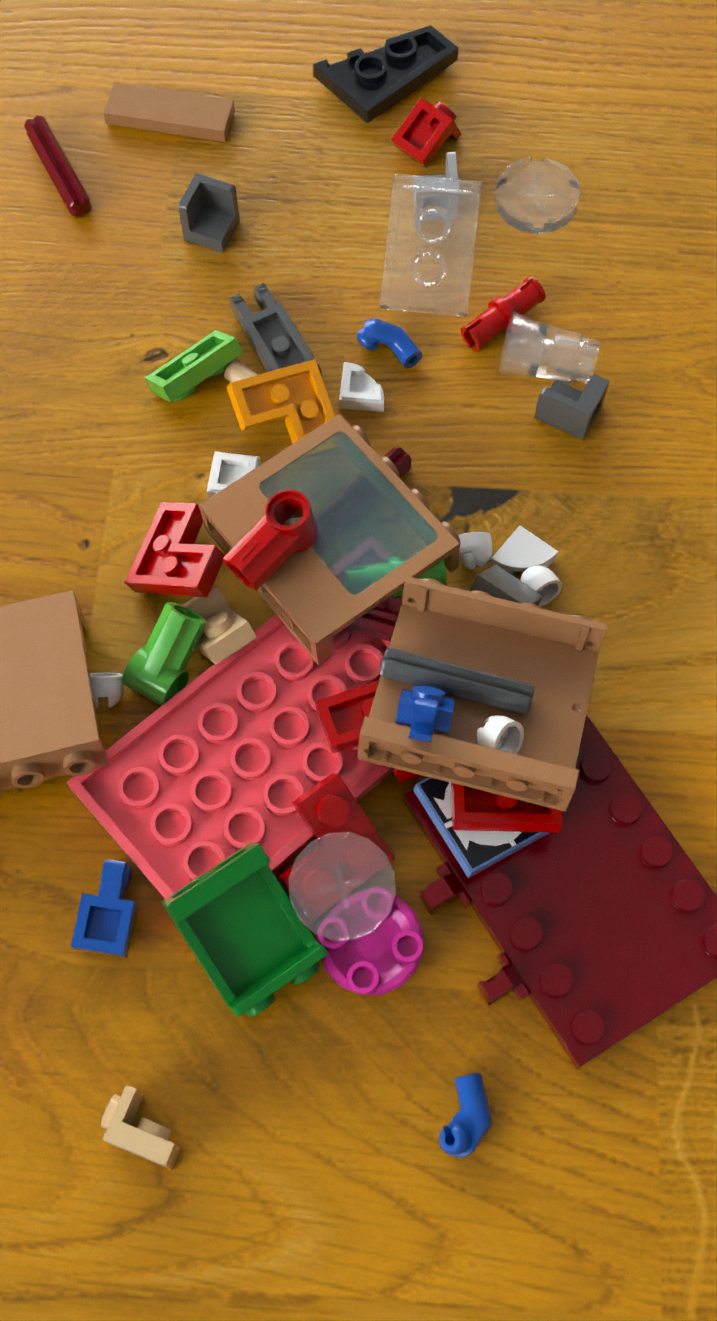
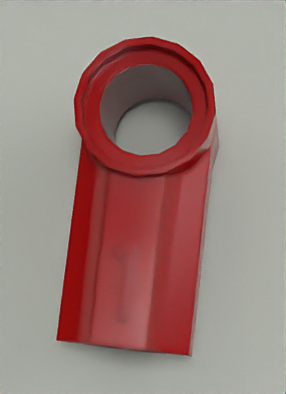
[223,489,318,591]

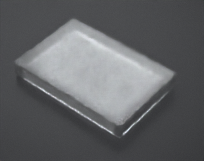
[380,173,482,317]

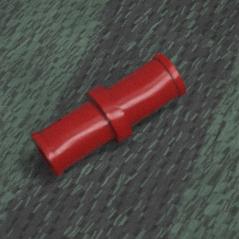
[460,276,546,352]

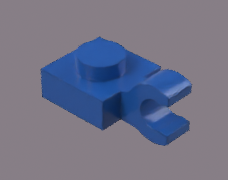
[395,685,454,742]
[71,859,138,957]

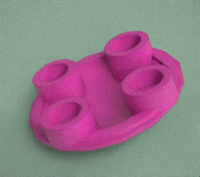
[318,887,424,996]

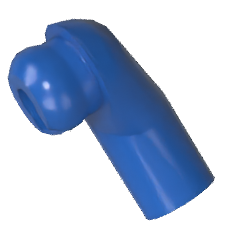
[357,318,422,368]
[439,1073,492,1158]

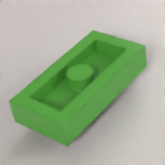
[145,330,243,402]

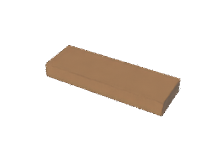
[104,82,235,142]

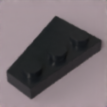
[313,25,458,123]

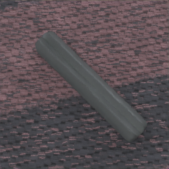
[380,647,534,714]

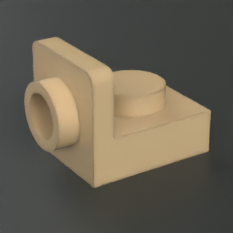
[182,586,257,665]
[101,1085,181,1170]

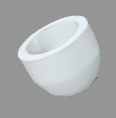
[458,532,493,570]
[520,565,562,607]
[90,673,123,708]
[476,715,524,754]

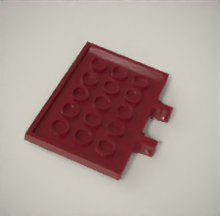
[403,714,717,1069]

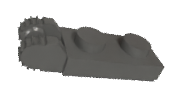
[229,283,322,376]

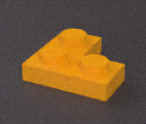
[226,359,339,463]

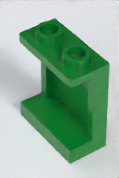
[161,842,328,1017]

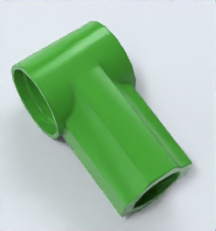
[122,602,208,707]

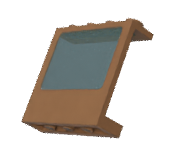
[199,413,461,666]

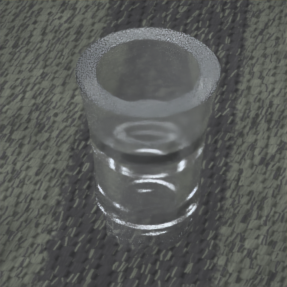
[498,311,600,384]

